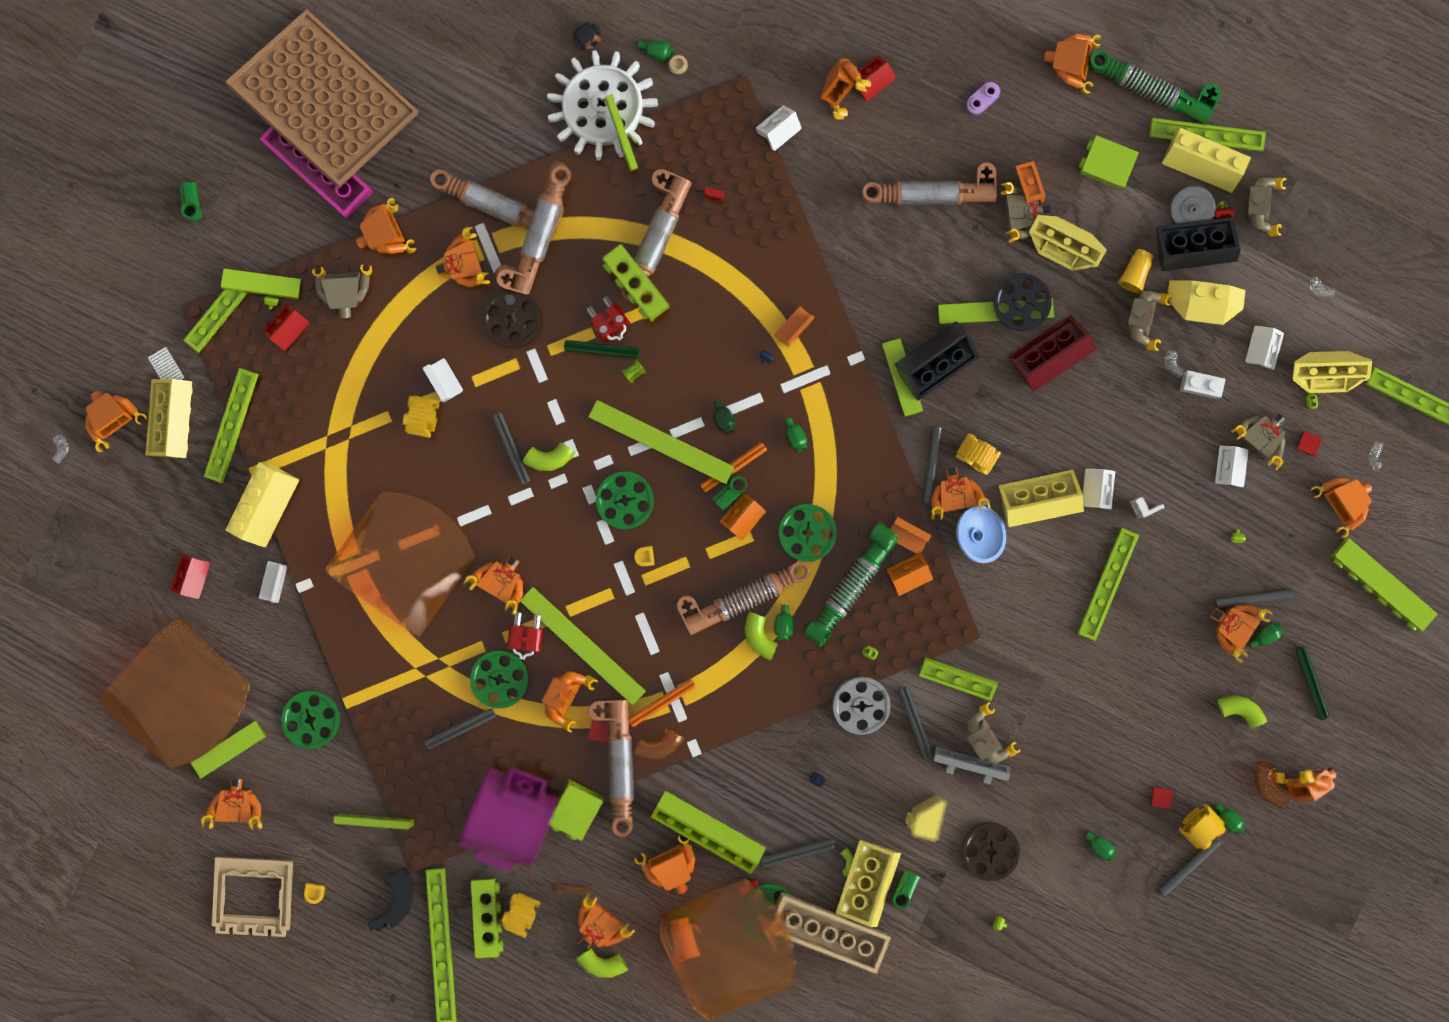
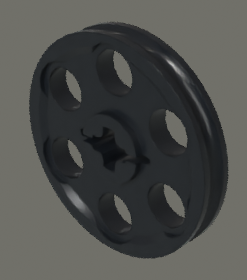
[993,273,1052,332]

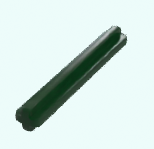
[564,340,640,359]
[1295,646,1330,720]

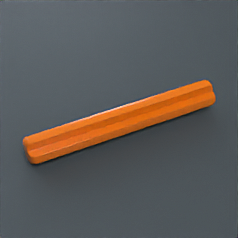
[700,442,767,492]
[629,679,696,727]

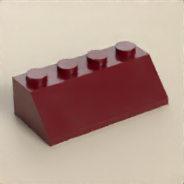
[1008,315,1097,392]

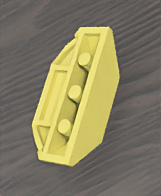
[1029,215,1107,271]
[1167,280,1245,325]
[1292,351,1372,393]

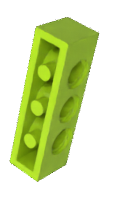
[603,244,669,321]
[471,877,503,958]

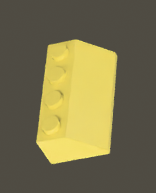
[1162,128,1251,193]
[145,379,193,458]
[226,462,299,547]
[998,470,1084,527]
[905,795,946,840]
[836,840,901,927]

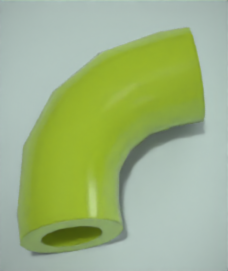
[522,442,576,471]
[744,611,778,661]
[1217,695,1267,728]
[575,948,628,978]

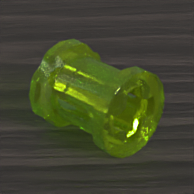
[622,359,647,384]

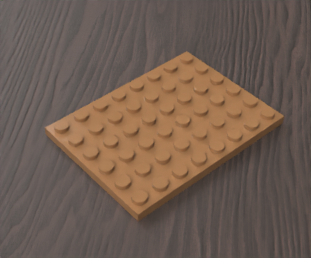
[225,9,419,188]

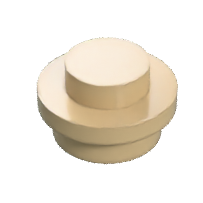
[669,55,688,75]

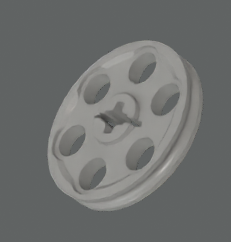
[832,676,891,735]

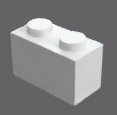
[1180,371,1225,399]

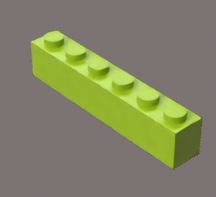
[1330,538,1438,632]
[651,791,766,874]

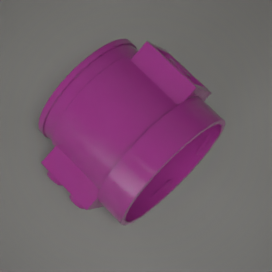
[458,767,557,873]

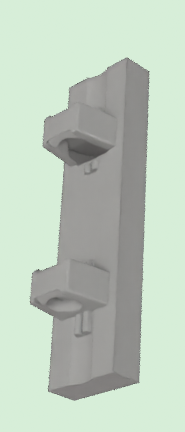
[933,746,1010,784]

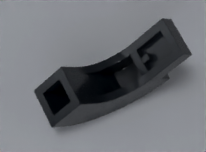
[367,868,414,932]

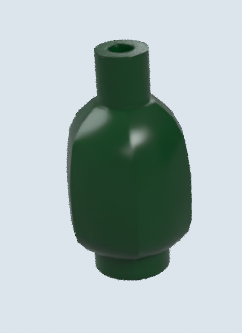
[713,400,736,435]

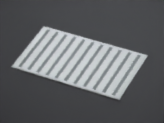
[148,347,184,380]

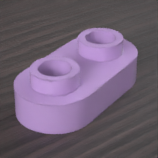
[966,82,1000,115]

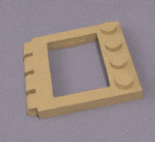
[212,856,293,937]

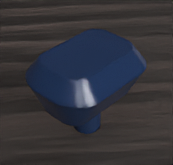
[760,350,774,364]
[810,772,825,787]

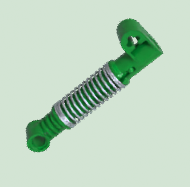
[1088,50,1221,124]
[804,523,899,647]

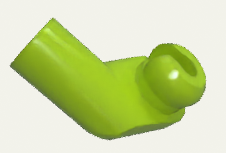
[840,847,854,877]

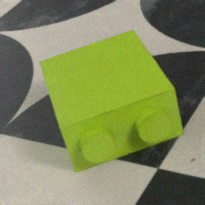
[1079,135,1139,191]
[549,779,603,841]

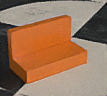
[1015,161,1046,204]
[774,306,815,348]
[719,492,766,540]
[890,517,932,554]
[886,553,933,596]

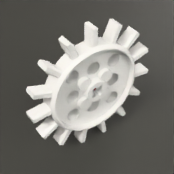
[547,50,658,161]

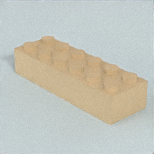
[767,892,891,974]

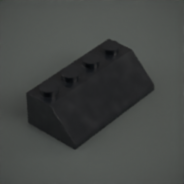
[1157,217,1241,271]
[895,321,979,401]

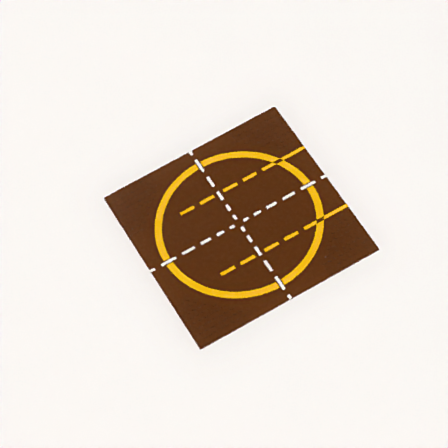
[184,76,980,872]

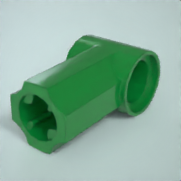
[180,182,202,222]
[712,476,747,511]
[891,870,920,909]

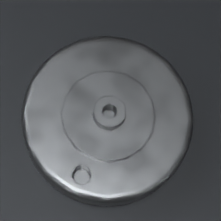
[1169,185,1216,224]

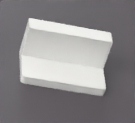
[756,105,801,151]
[1245,326,1284,370]
[423,358,463,402]
[1215,445,1248,487]
[1083,468,1115,509]
[1129,497,1165,519]
[259,561,288,603]

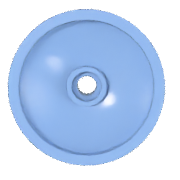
[956,506,1006,563]

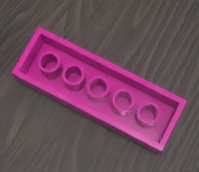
[260,127,373,220]

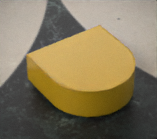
[634,546,655,566]
[304,883,326,904]

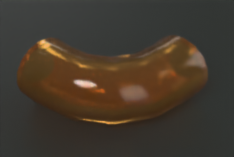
[633,729,684,761]
[1255,761,1291,810]

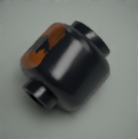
[572,22,601,51]

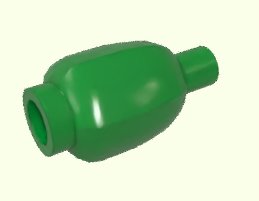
[638,40,674,61]
[785,418,808,453]
[774,605,793,640]
[1249,623,1284,648]
[1214,803,1245,835]
[1085,832,1117,862]

